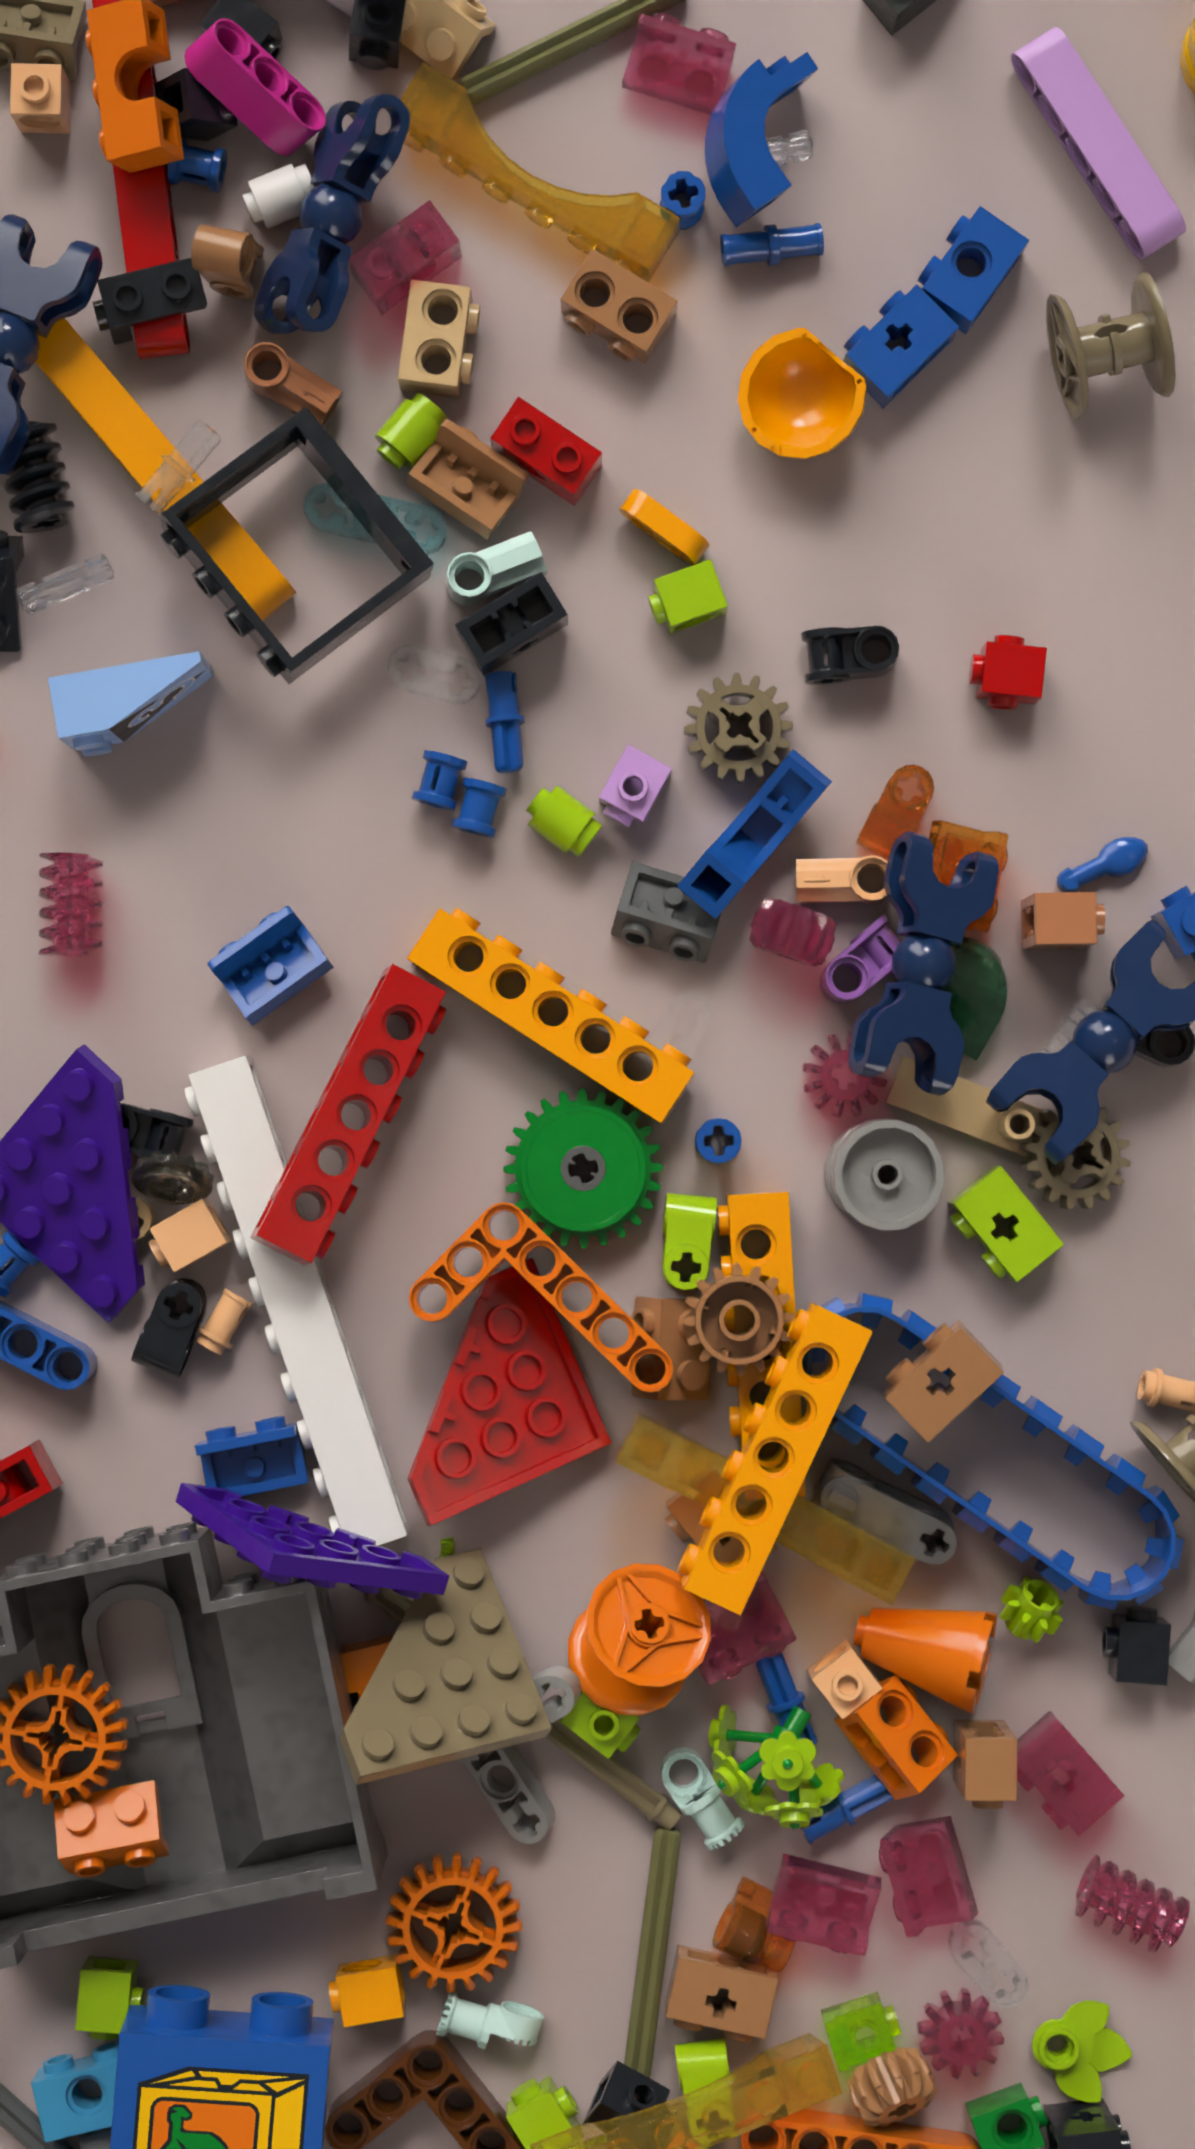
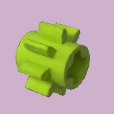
[999,1576,1064,1643]

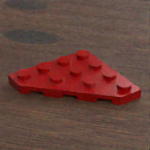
[407,1258,612,1526]

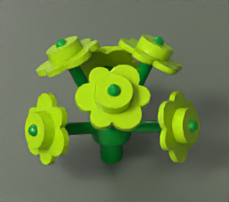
[708,1704,845,1830]

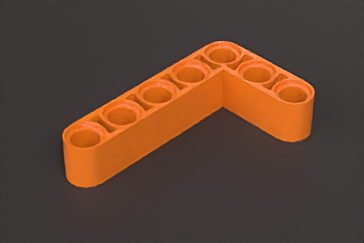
[409,1202,673,1392]
[739,2103,981,2149]

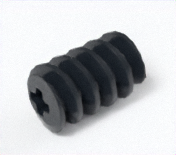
[4,421,75,533]

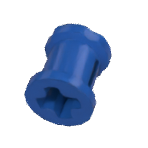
[168,139,228,193]
[660,171,705,230]
[412,750,468,811]
[451,777,507,838]
[695,1118,742,1164]
[0,1230,41,1298]

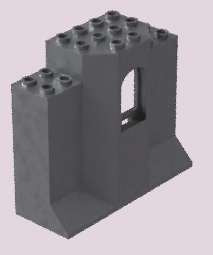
[0,1522,388,1969]

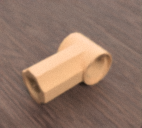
[796,855,888,904]

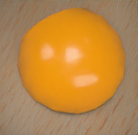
[737,327,867,459]

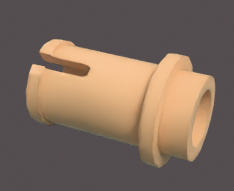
[195,1288,253,1356]
[1137,1367,1195,1413]

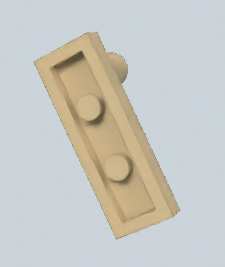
[884,1056,1042,1157]

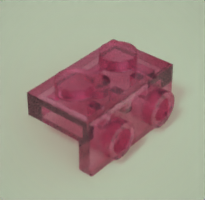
[622,13,736,115]
[698,1571,797,1685]
[879,1816,979,1938]
[767,1853,881,1956]

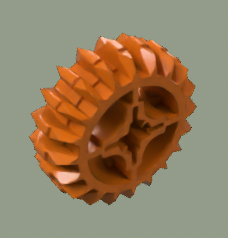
[0,1664,129,1805]
[385,1852,522,1993]

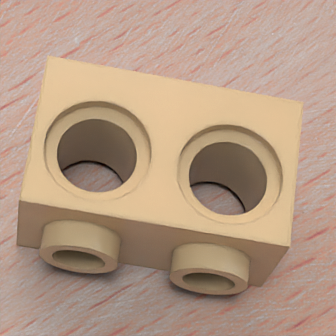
[398,279,480,398]

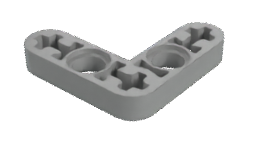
[461,1665,581,1844]

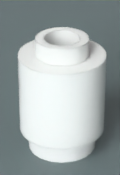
[242,163,315,229]

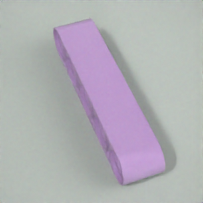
[1011,27,1186,260]

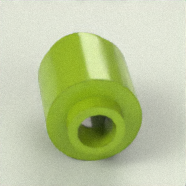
[375,392,447,470]
[526,785,603,857]

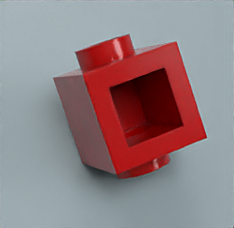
[969,635,1047,710]

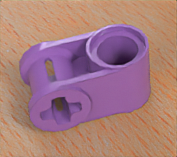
[820,914,901,1004]

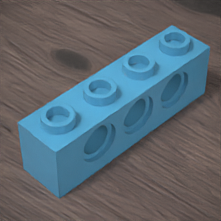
[31,2042,119,2143]

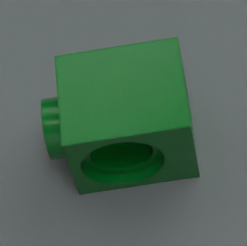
[965,2082,1048,2149]

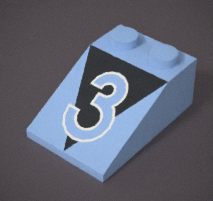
[48,651,213,756]

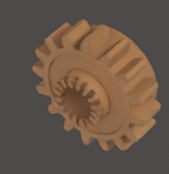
[683,1262,795,1376]

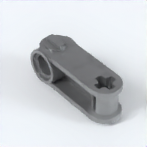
[809,1458,957,1565]

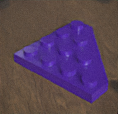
[0,1044,145,1324]
[175,1483,450,1599]

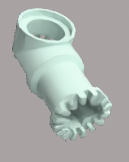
[660,1747,745,1851]
[436,1991,544,2050]

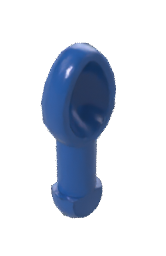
[1057,837,1148,892]

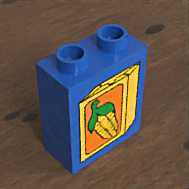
[110,1985,334,2149]

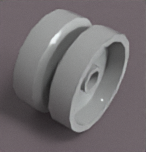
[825,1118,945,1231]

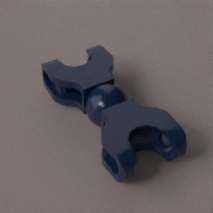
[254,94,410,334]
[0,214,103,474]
[849,831,999,1096]
[986,920,1195,1165]

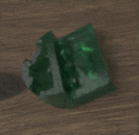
[942,937,1009,1061]

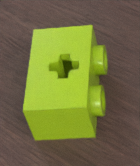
[948,1165,1064,1282]

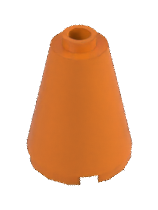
[854,1608,998,1714]

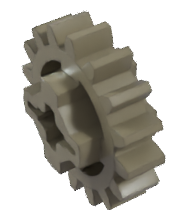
[684,673,793,784]
[1019,1107,1131,1209]

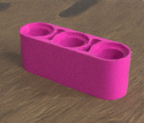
[184,18,326,156]

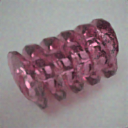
[39,852,103,957]
[1075,1854,1190,1954]

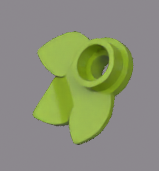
[1031,2000,1132,2103]

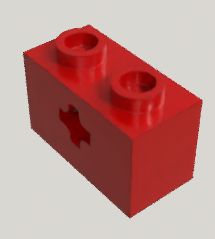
[490,396,602,506]

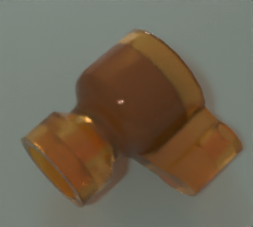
[712,1876,796,1973]

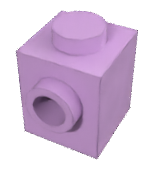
[599,744,672,828]

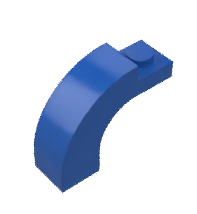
[705,52,818,228]
[677,749,832,919]

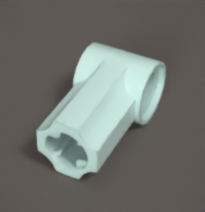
[447,531,547,607]

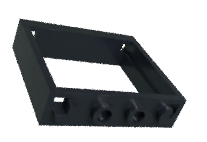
[160,407,434,684]

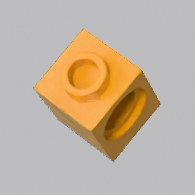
[329,1954,407,2027]

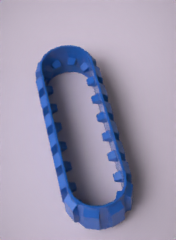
[802,1292,1184,1610]

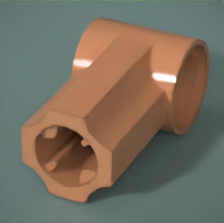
[244,342,343,426]

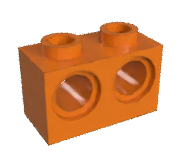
[834,1675,958,1800]

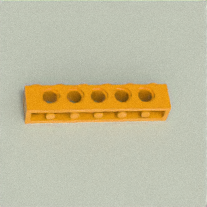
[407,907,695,1125]
[717,1191,806,1500]
[677,1302,873,1616]

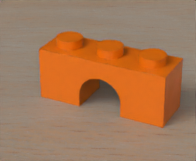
[86,0,184,173]

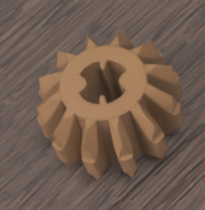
[847,2047,938,2127]

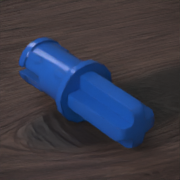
[485,671,525,773]
[756,1650,818,1744]
[801,1774,894,1845]

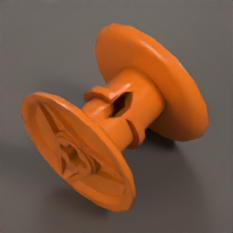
[568,1563,711,1716]

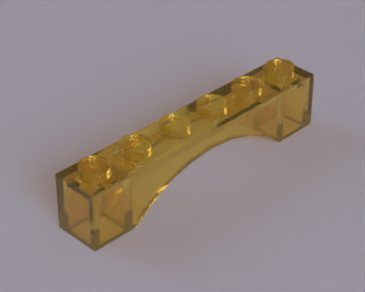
[400,63,681,283]
[615,1411,916,1605]
[529,2033,842,2149]

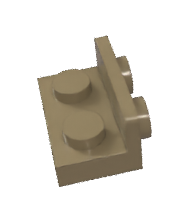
[0,0,87,81]

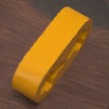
[619,489,710,565]

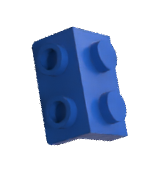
[207,906,334,1026]
[195,1416,310,1496]

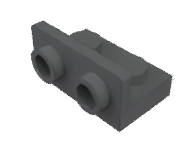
[611,861,721,963]

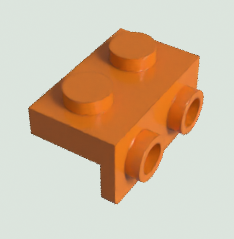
[53,1780,170,1877]

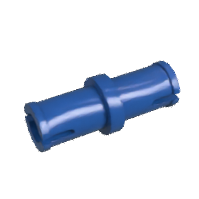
[720,223,824,267]

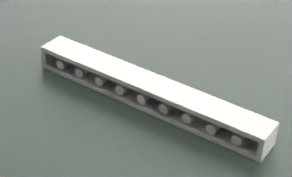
[185,1055,410,1546]

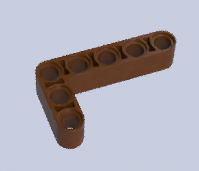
[325,2030,525,2149]

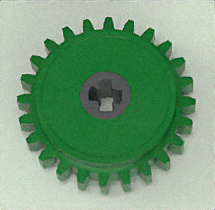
[503,1088,663,1248]

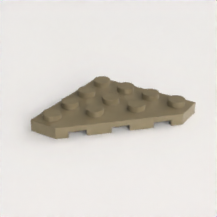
[339,1548,552,1785]

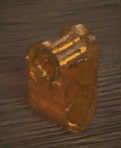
[856,764,934,859]

